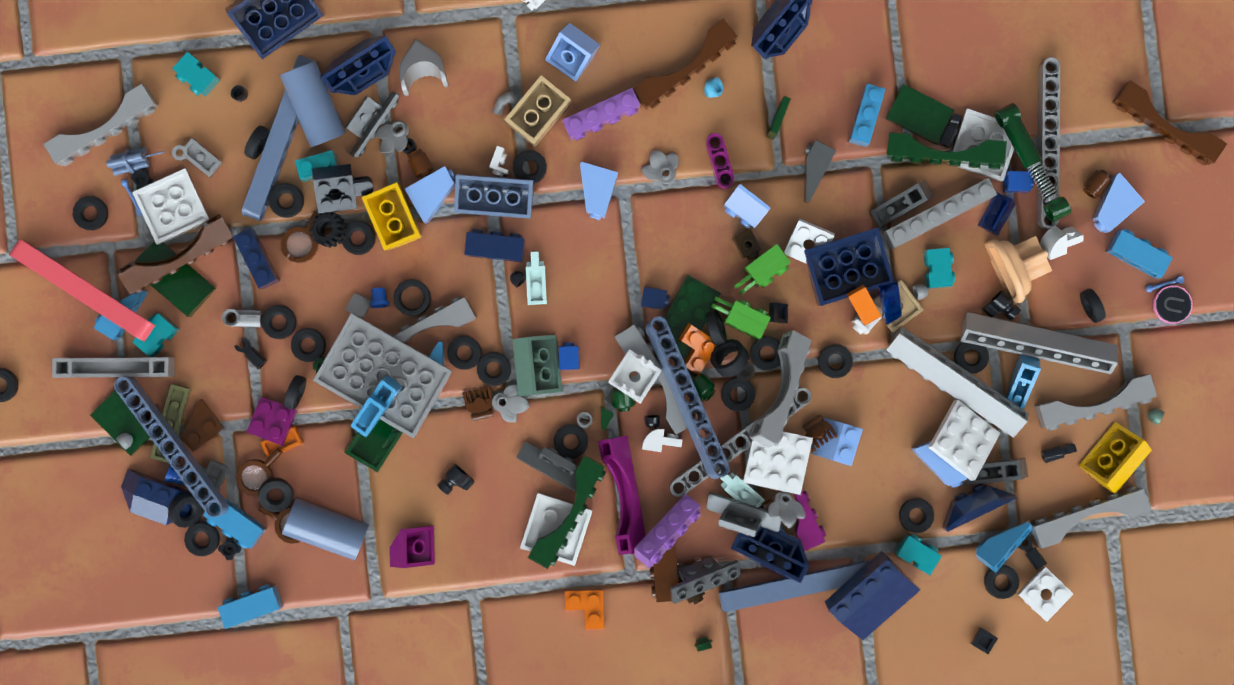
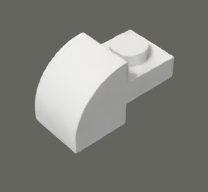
[1040,226,1083,260]
[642,429,682,452]

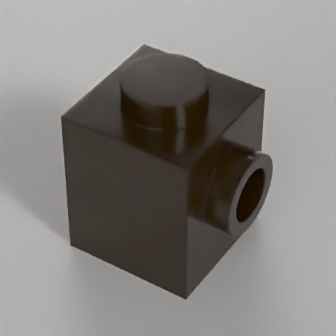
[732,229,761,260]

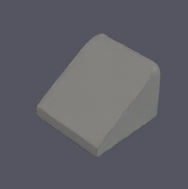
[345,293,372,318]

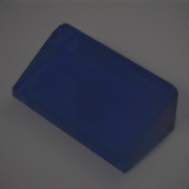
[978,192,1016,236]
[879,282,902,325]

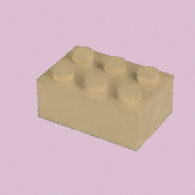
[504,75,571,147]

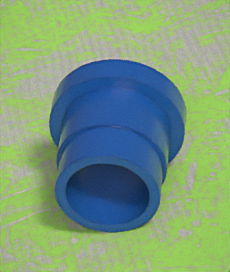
[370,288,389,308]
[164,465,183,485]

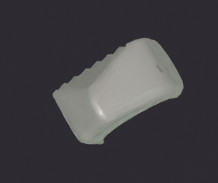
[399,39,449,96]

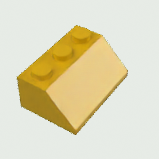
[361,182,422,251]
[1078,422,1152,494]

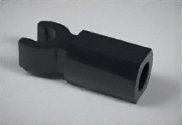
[940,113,962,149]
[234,338,267,370]
[1041,443,1077,463]
[1018,536,1047,570]

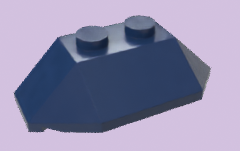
[751,0,812,59]
[320,35,396,95]
[121,469,192,525]
[942,484,1017,532]
[731,527,809,583]

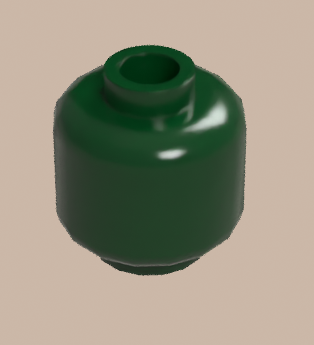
[691,374,716,402]
[610,387,636,412]

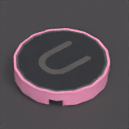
[1153,286,1192,324]

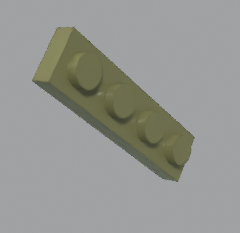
[150,384,191,463]

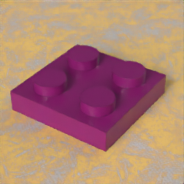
[246,397,298,446]

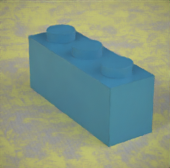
[848,83,886,147]
[1106,229,1173,279]
[203,498,267,549]
[217,584,284,629]

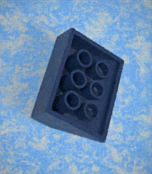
[225,0,324,59]
[804,228,895,306]
[825,551,920,640]

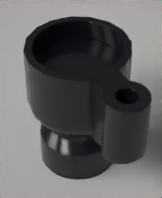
[982,290,1021,321]
[437,464,475,495]

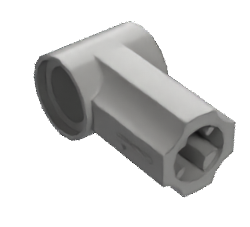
[222,309,263,327]

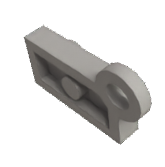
[172,138,223,178]

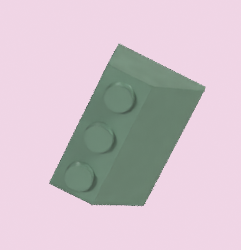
[513,335,562,396]

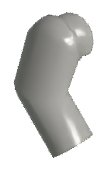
[493,92,518,116]

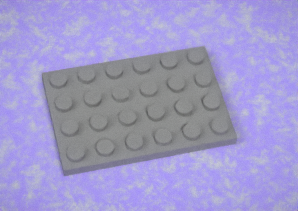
[313,313,453,439]

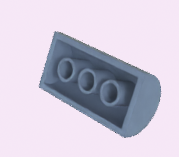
[279,61,346,147]
[454,174,534,219]
[282,498,369,561]

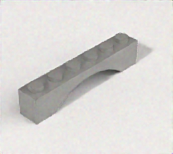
[43,84,159,166]
[882,178,997,250]
[390,296,477,344]
[615,325,696,435]
[749,330,812,447]
[52,357,175,378]
[1035,374,1157,431]
[1031,486,1152,549]

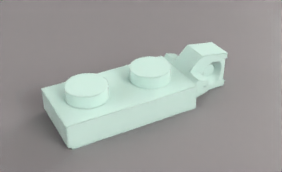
[526,251,547,305]
[718,469,765,507]

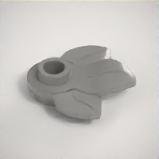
[376,121,409,153]
[641,150,679,184]
[492,384,530,422]
[768,491,805,528]

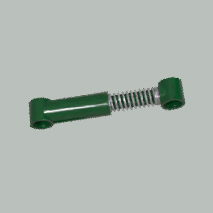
[994,103,1071,222]

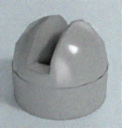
[912,284,928,300]
[577,412,592,428]
[116,433,133,450]

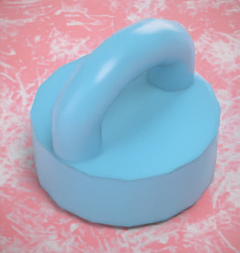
[704,78,723,98]

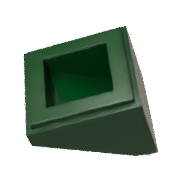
[601,406,614,430]

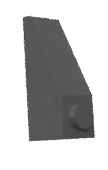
[804,140,836,204]
[870,180,933,228]
[965,458,1028,485]

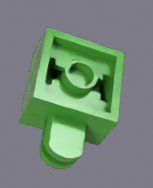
[734,244,791,295]
[711,296,771,339]

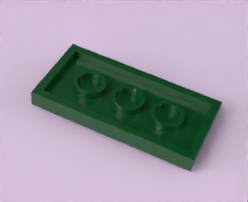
[658,275,721,360]

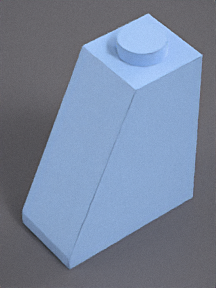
[580,162,618,220]
[405,166,456,224]
[1092,173,1145,233]
[912,441,967,488]

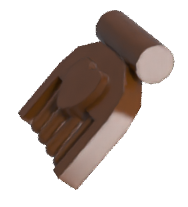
[462,386,494,421]
[802,414,838,452]

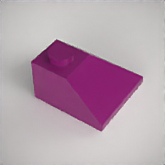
[389,526,435,568]

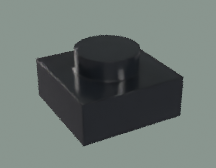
[769,302,788,324]
[970,627,998,654]

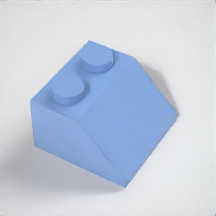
[545,23,600,82]
[724,184,770,230]
[812,417,863,466]

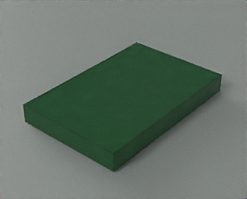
[886,84,954,145]
[90,390,150,456]

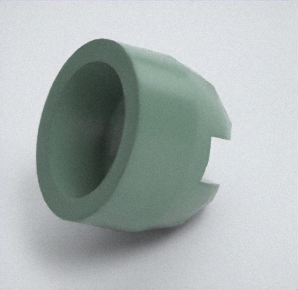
[1148,409,1165,425]

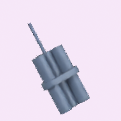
[106,147,164,176]

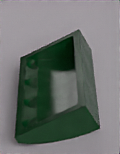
[135,241,216,317]
[344,419,403,473]

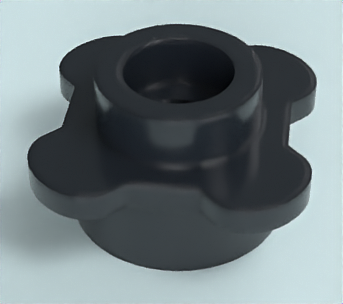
[131,168,154,190]
[218,537,242,560]

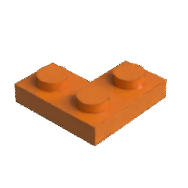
[678,323,717,375]
[565,589,604,629]

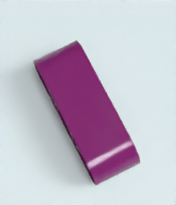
[706,133,734,189]

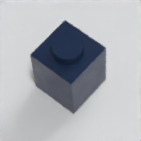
[641,287,670,310]

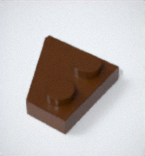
[181,399,224,452]

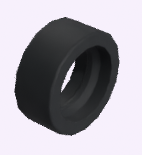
[393,279,431,316]
[710,339,749,377]

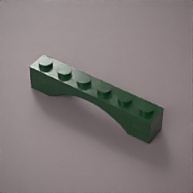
[887,133,1007,170]
[528,455,606,569]

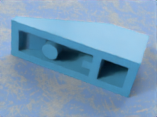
[94,289,149,340]
[1006,355,1041,410]
[976,522,1033,573]

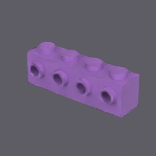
[562,88,640,141]
[634,494,701,569]

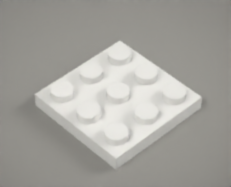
[947,109,1014,182]
[132,169,210,245]
[928,400,1000,481]
[743,432,813,495]
[520,493,593,566]

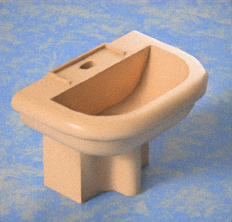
[985,236,1052,304]

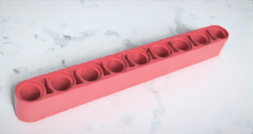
[9,239,155,342]

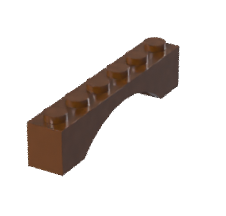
[633,18,738,110]
[1112,80,1227,165]
[116,214,233,294]

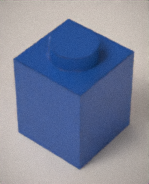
[1004,171,1034,193]
[559,343,579,370]

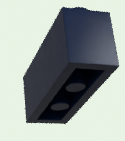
[233,228,280,289]
[464,229,525,263]

